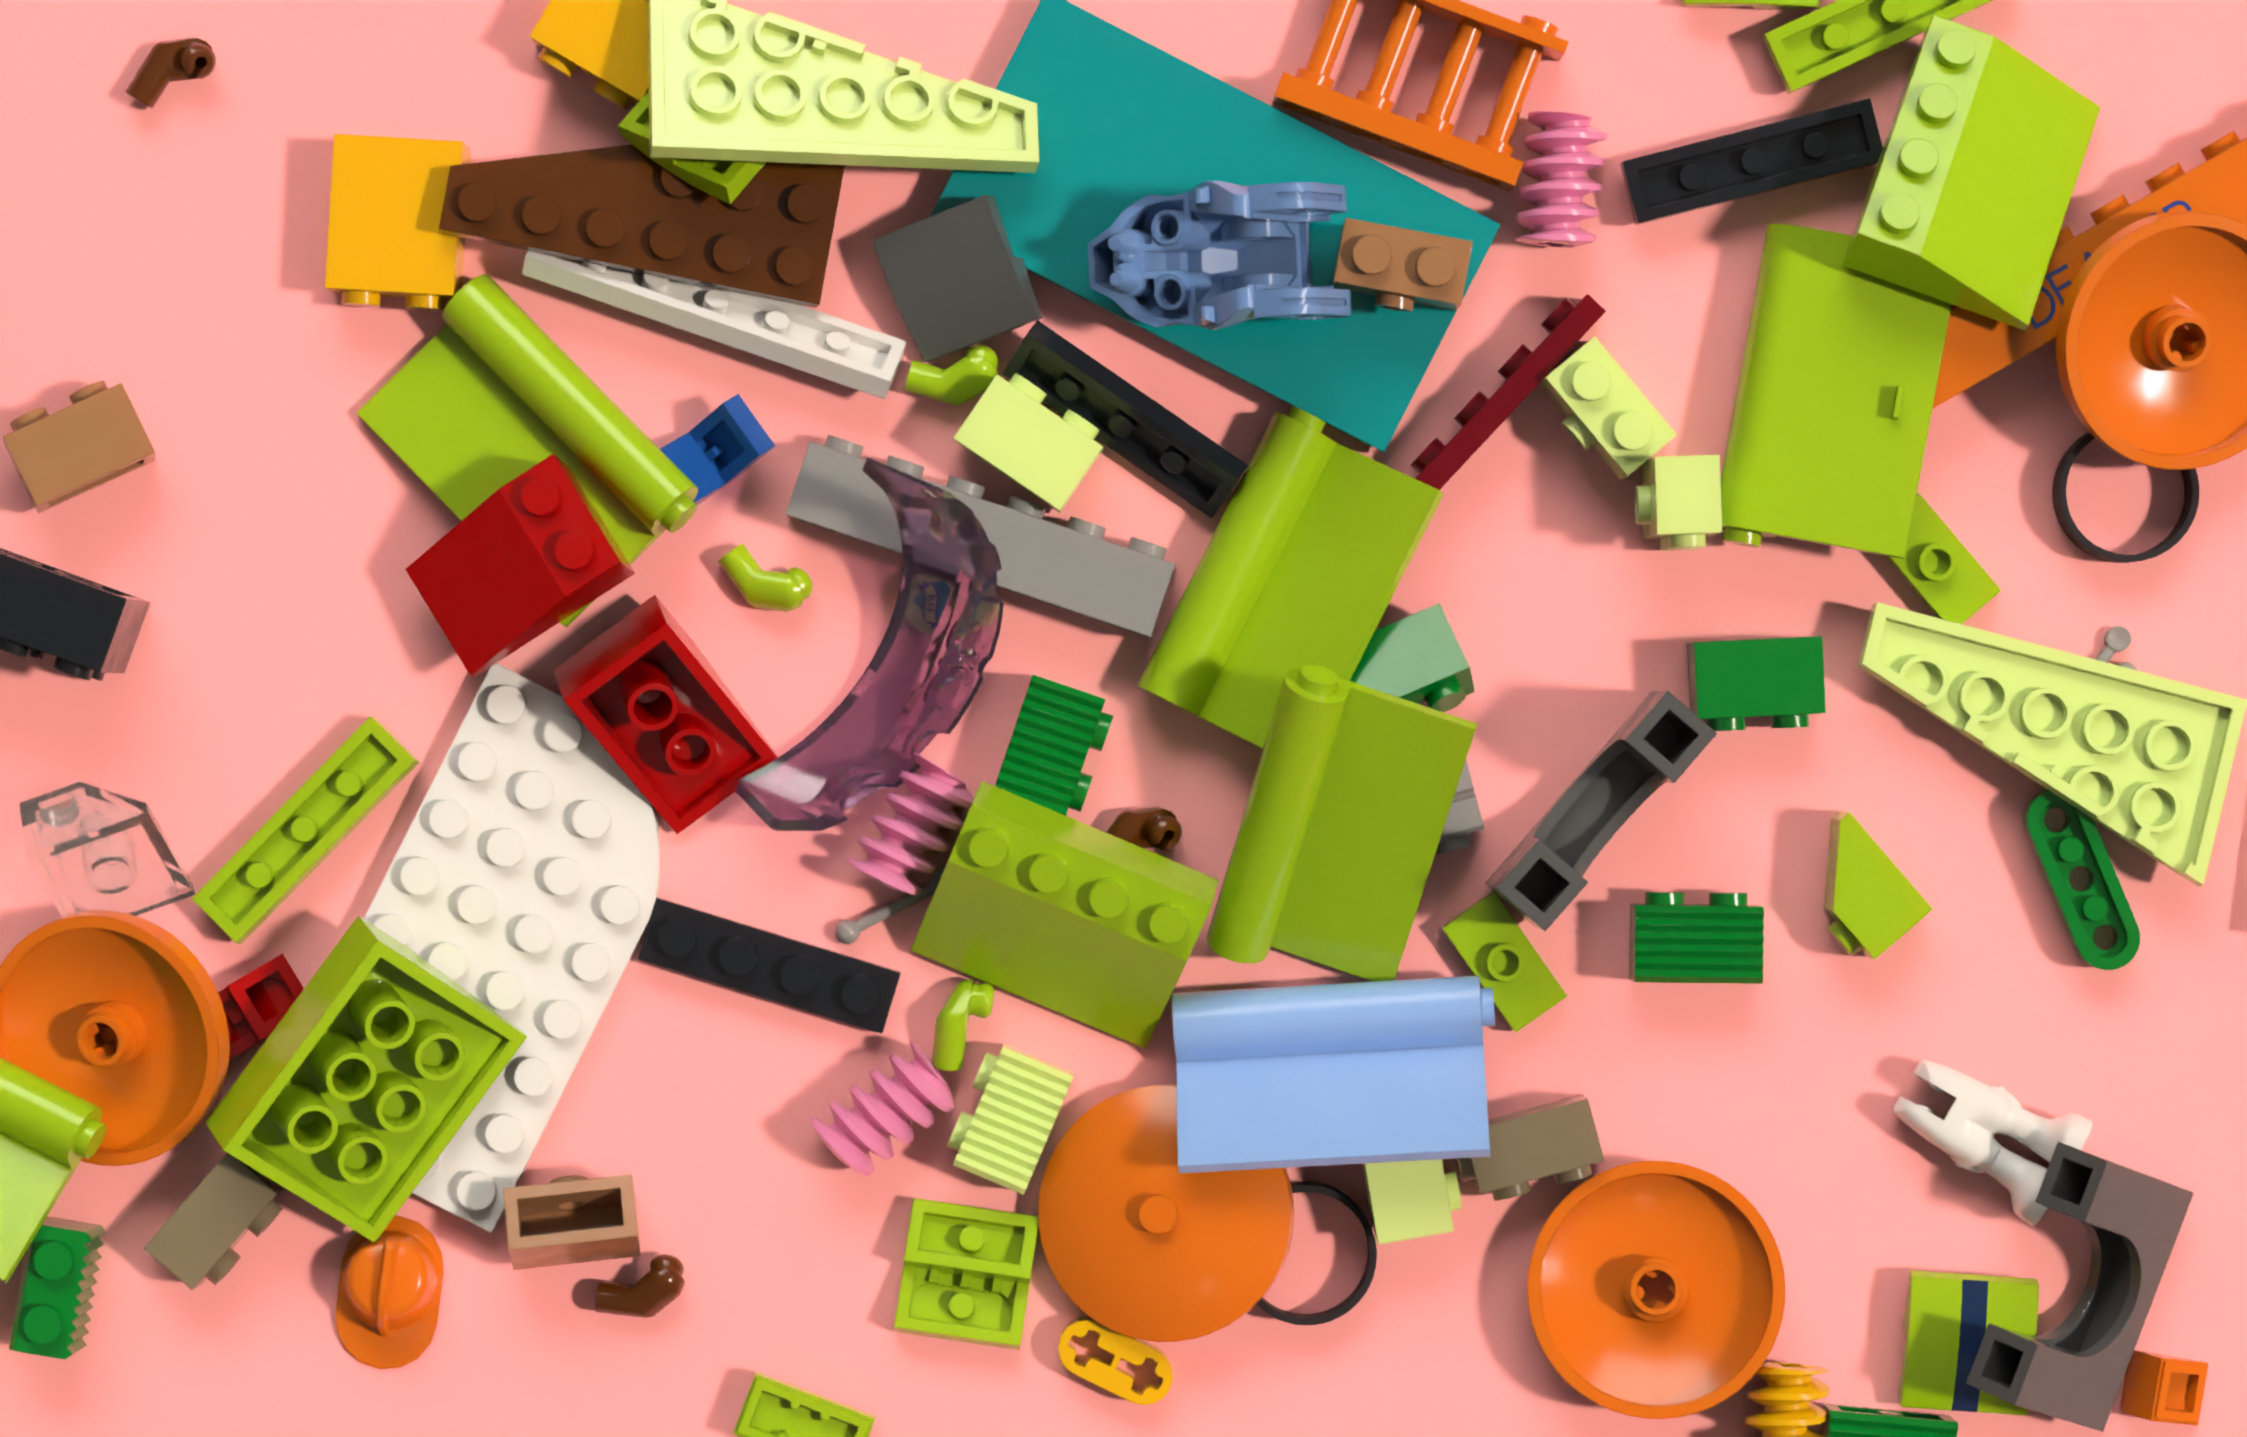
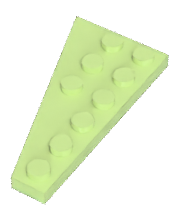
[648,0,1039,173]
[1858,602,2247,887]

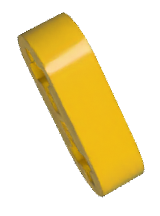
[1058,1316,1173,1405]

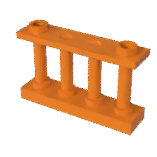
[1272,0,1569,192]

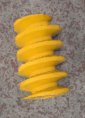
[1744,1362,1830,1437]

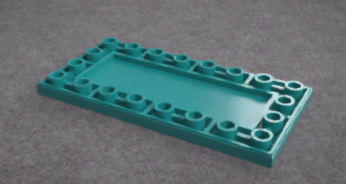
[930,0,1501,453]

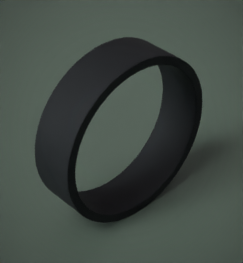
[2052,432,2199,563]
[1257,1181,1377,1325]

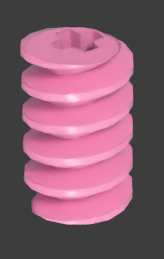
[1515,111,1607,248]
[846,752,974,896]
[810,1040,954,1176]

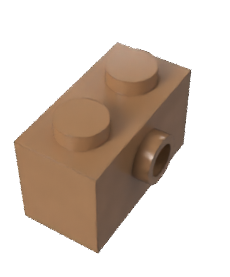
[1331,218,1473,312]
[3,381,155,514]
[503,1174,641,1270]

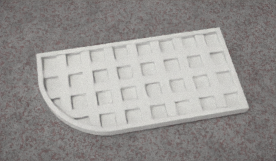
[364,663,662,1233]

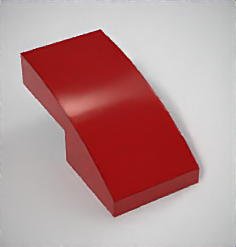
[218,953,304,1060]

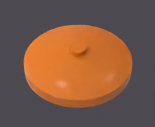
[2056,210,2247,470]
[0,910,230,1166]
[1038,1085,1294,1342]
[1527,1161,1785,1419]

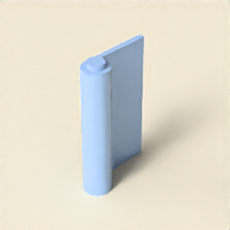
[1172,976,1495,1174]

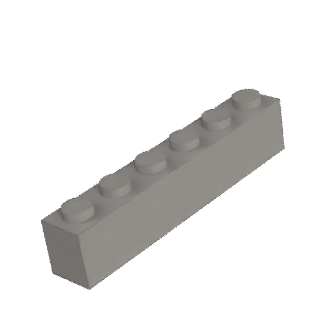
[785,435,1175,638]

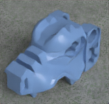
[1088,180,1352,330]

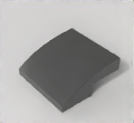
[872,195,1043,362]

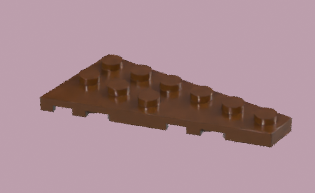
[438,144,845,308]

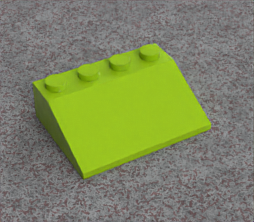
[1843,14,2101,331]
[910,781,1218,1048]
[205,915,527,1243]

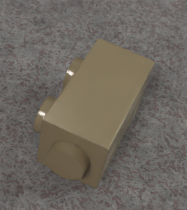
[1455,1094,1605,1201]
[144,1153,286,1290]

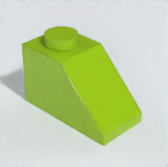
[1824,811,1933,960]

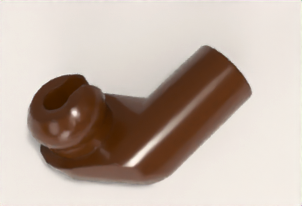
[125,37,216,109]
[1106,807,1182,850]
[595,1254,685,1318]

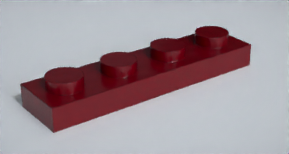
[1410,294,1606,490]

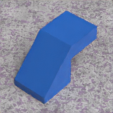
[660,394,775,505]

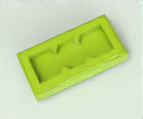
[1885,493,2002,624]
[1441,891,1567,1033]
[733,1371,876,1437]

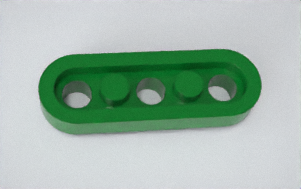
[2023,789,2140,970]

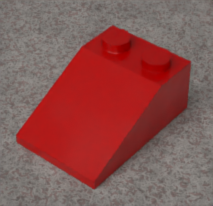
[405,454,635,678]
[553,595,779,834]

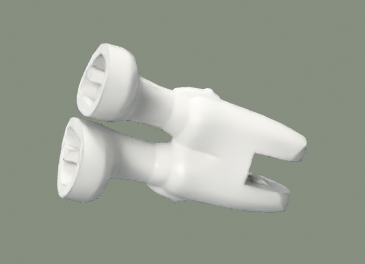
[1892,1059,2093,1226]

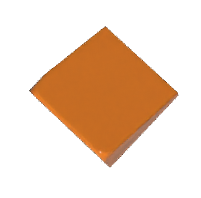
[2121,1350,2209,1426]

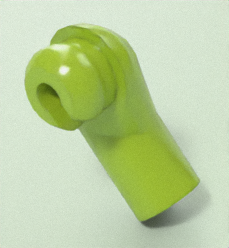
[904,345,999,405]
[718,543,813,612]
[932,979,994,1071]

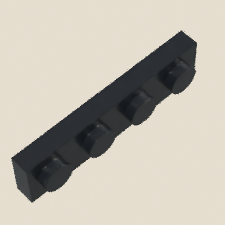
[1620,98,1883,226]
[1002,320,1248,518]
[638,897,902,1034]

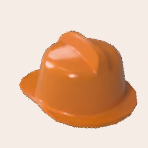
[336,1216,443,1369]

